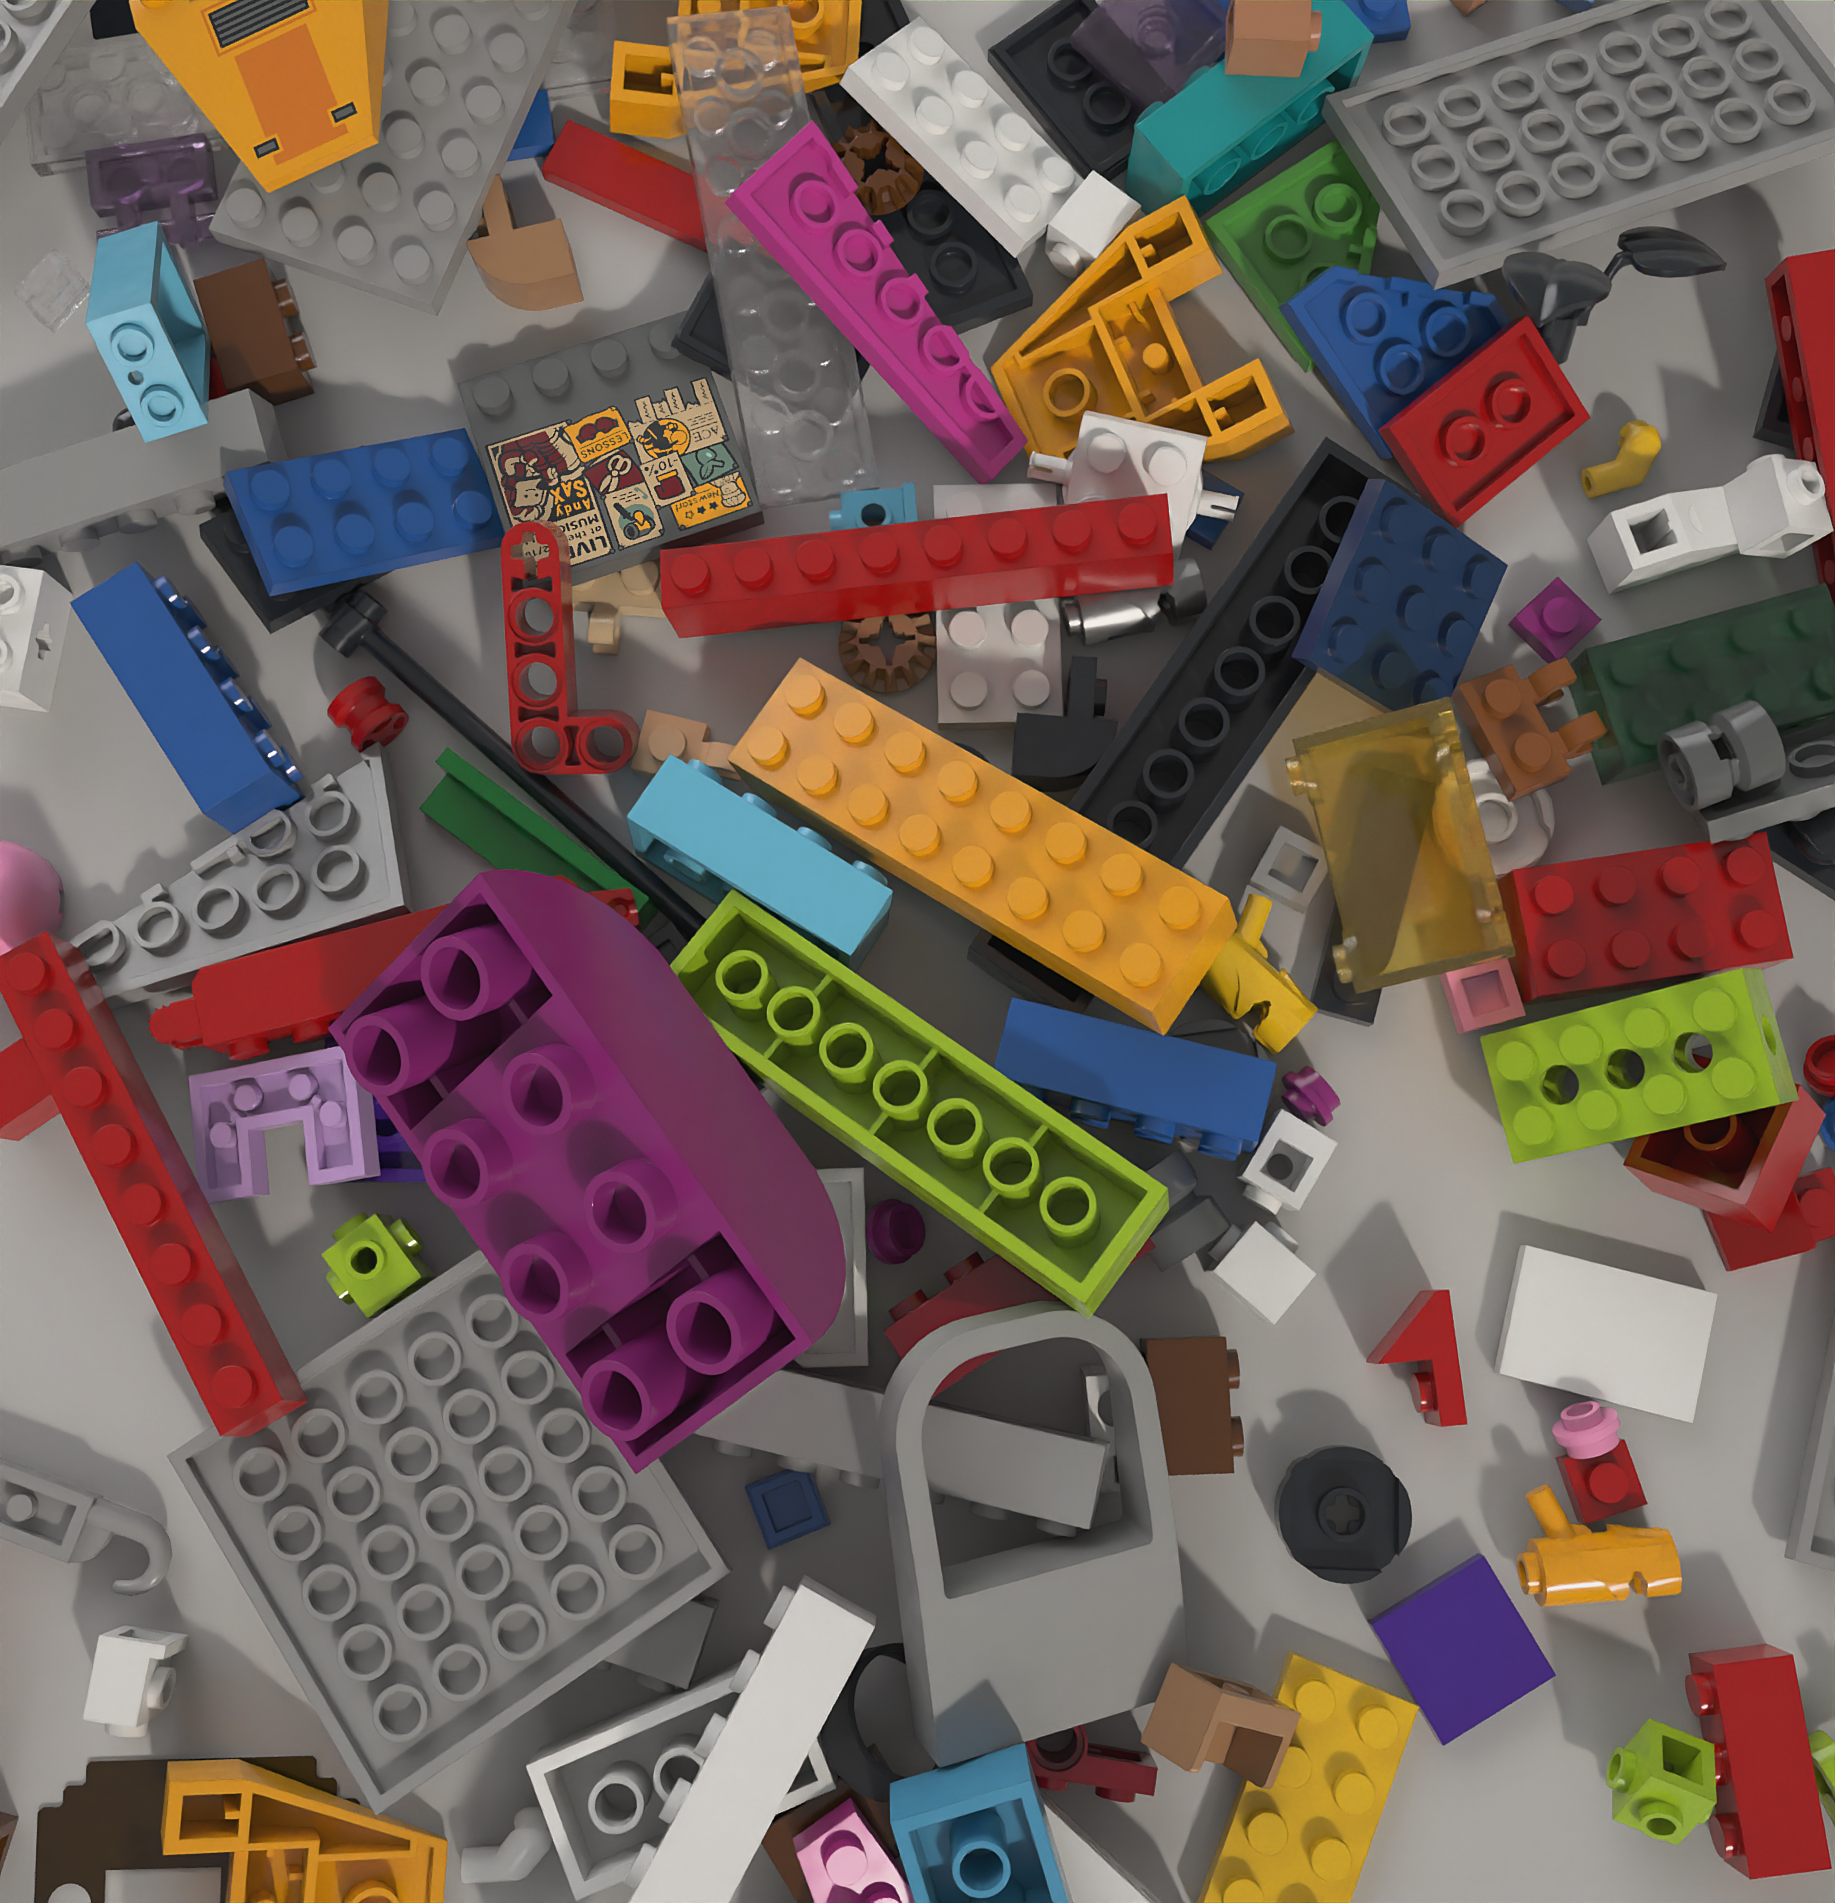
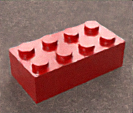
[1492,832,1794,1006]

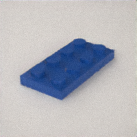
[223,428,505,597]

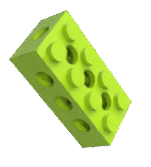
[1480,968,1799,1164]

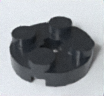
[1274,1445,1412,1584]

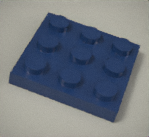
[1291,479,1508,736]

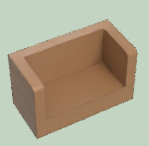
[1140,1662,1301,1789]

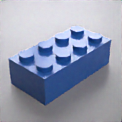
[70,561,306,834]
[994,997,1277,1161]

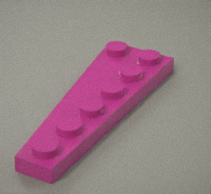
[725,120,1028,484]

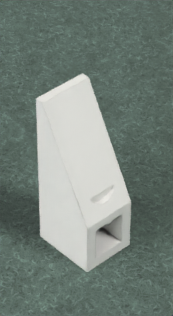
[1587,486,1740,595]

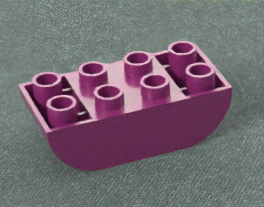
[328,869,846,1474]

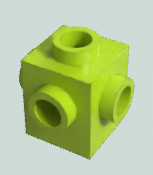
[321,1212,436,1319]
[1605,1718,1717,1846]

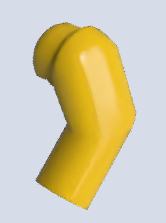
[1581,419,1661,498]

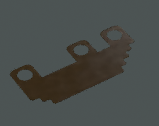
[34,1756,360,1903]

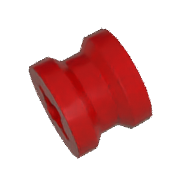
[327,676,409,753]

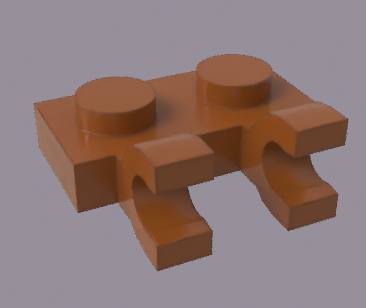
[1451,657,1608,802]

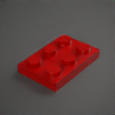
[1378,315,1591,528]

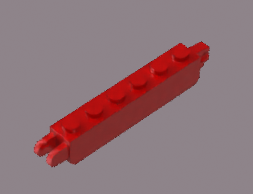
[147,875,642,1060]

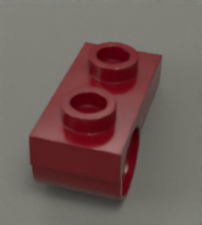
[1019,1724,1158,1803]

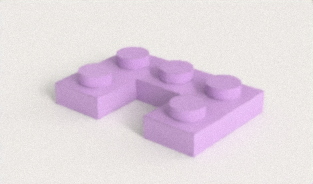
[188,1046,380,1204]

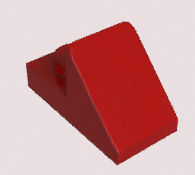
[1702,1167,1835,1271]
[1366,1289,1468,1427]

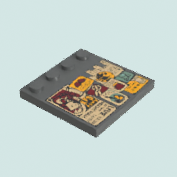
[457,310,765,601]

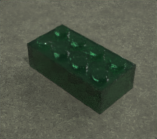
[1568,583,1835,786]

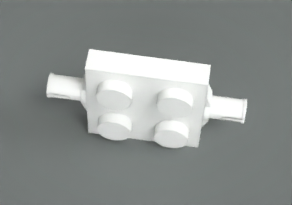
[1027,410,1239,561]

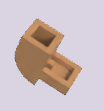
[466,174,584,311]

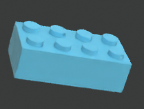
[626,754,893,973]

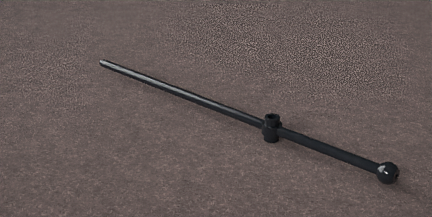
[112,408,707,939]

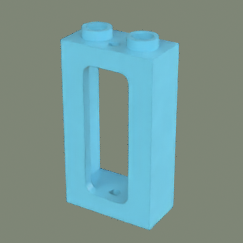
[85,221,211,443]

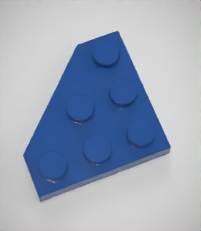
[1278,266,1511,460]

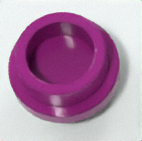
[1281,1066,1341,1127]
[865,1199,925,1265]

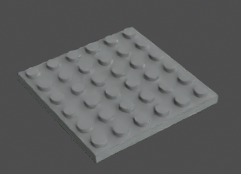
[167,1249,733,1816]

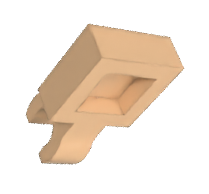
[630,709,742,782]

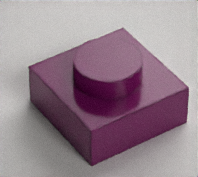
[1508,577,1602,664]

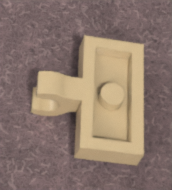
[546,558,667,656]

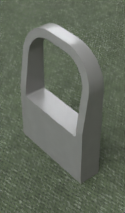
[878,1301,1190,1768]

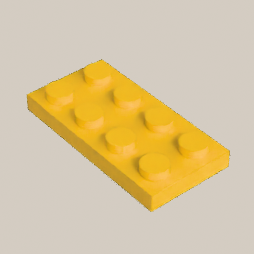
[1197,1650,1419,1903]

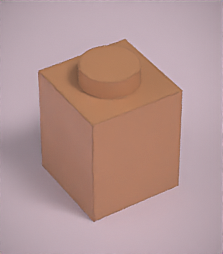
[1225,0,1322,78]

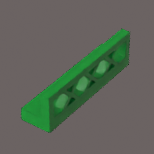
[419,747,659,933]

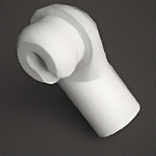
[461,1807,553,1884]

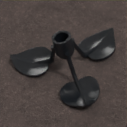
[1502,226,1727,365]

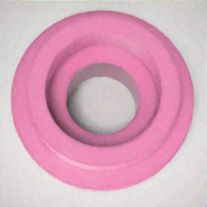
[1552,1401,1620,1459]

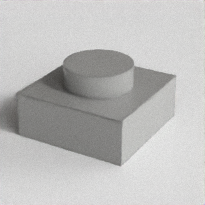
[1247,825,1336,914]

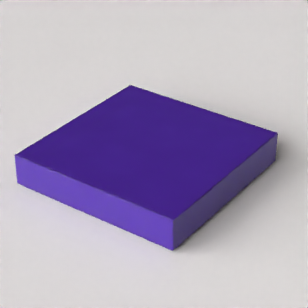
[1367,1553,1556,1746]

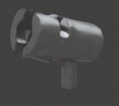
[1061,557,1207,646]

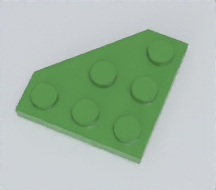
[1203,138,1380,373]

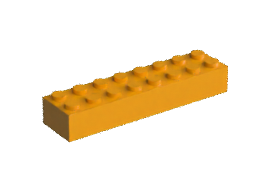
[727,657,1238,1036]

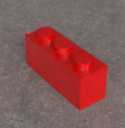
[1685,1644,1832,1880]

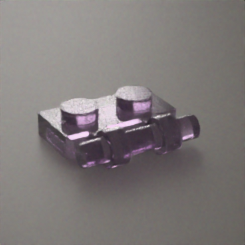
[85,133,219,249]

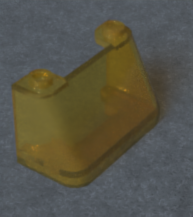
[1285,697,1516,994]

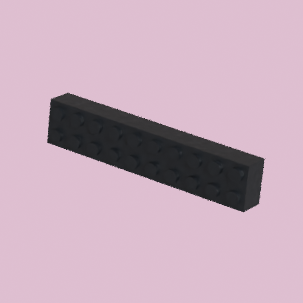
[967,437,1432,1015]

